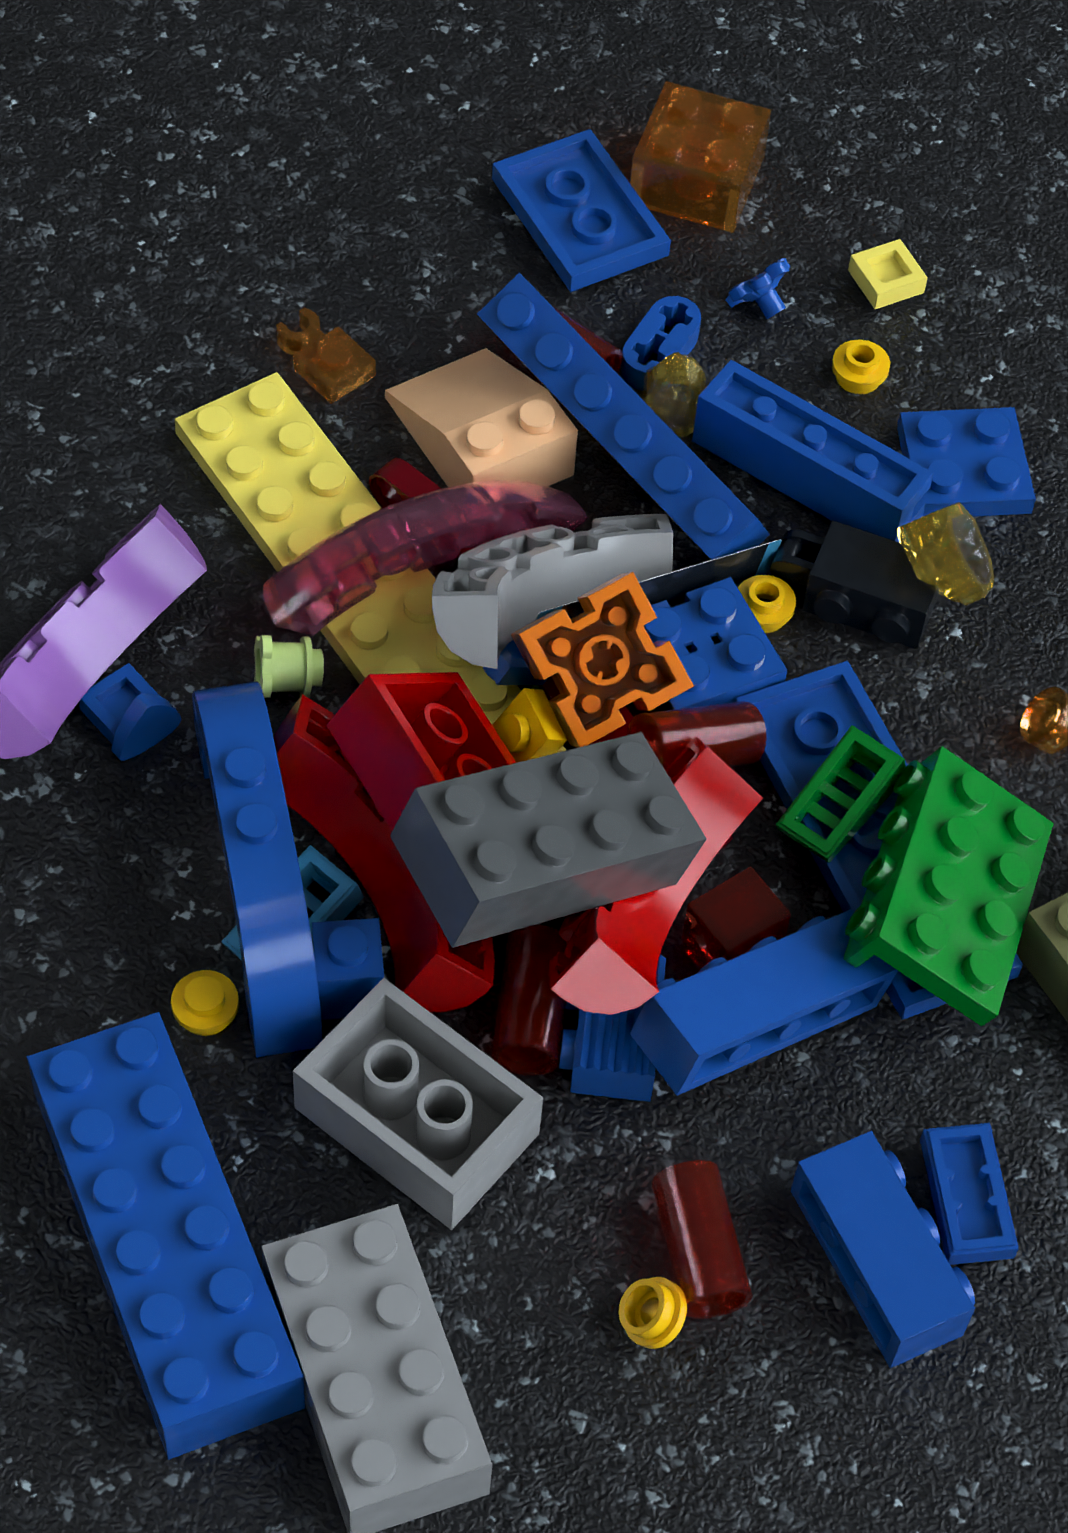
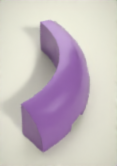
[0,504,207,759]

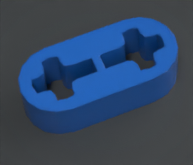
[621,296,701,391]

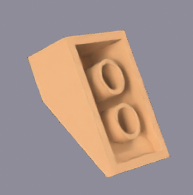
[385,348,578,520]

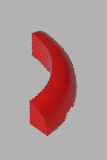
[274,694,495,1012]
[548,736,763,1015]

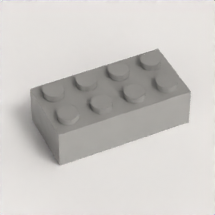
[261,1204,492,1533]

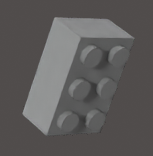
[293,978,543,1230]

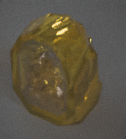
[642,352,706,437]
[896,502,994,605]

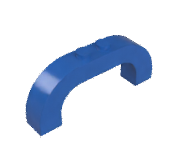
[192,681,322,1058]

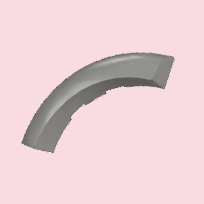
[432,514,673,669]

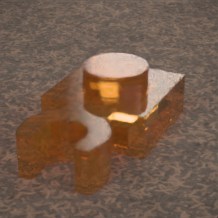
[276,308,376,404]

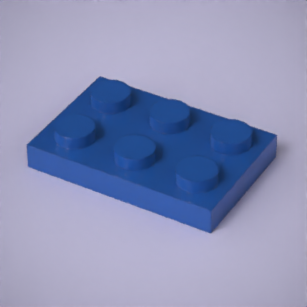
[492,129,671,292]

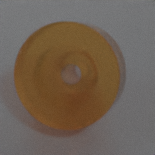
[1020,687,1068,754]

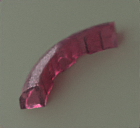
[263,480,588,636]

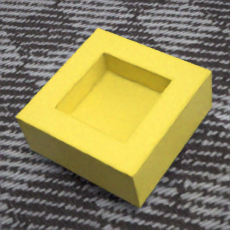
[848,239,927,309]

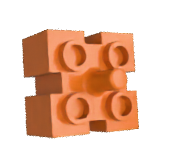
[511,572,694,748]

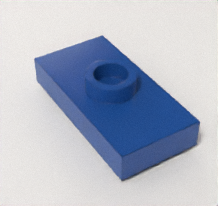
[920,1123,1019,1265]

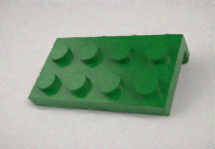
[843,746,1053,1027]

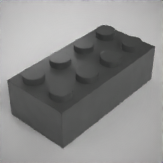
[390,732,707,948]

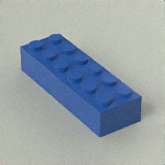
[27,1012,305,1460]

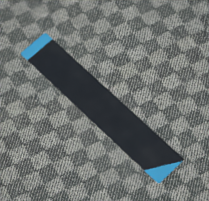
[536,539,782,620]

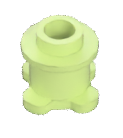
[254,635,324,698]

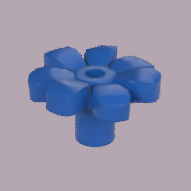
[725,258,791,319]

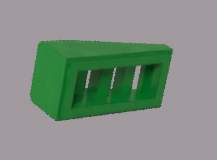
[776,725,906,863]

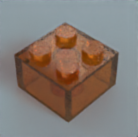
[630,81,772,233]

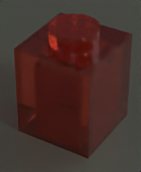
[682,866,791,968]

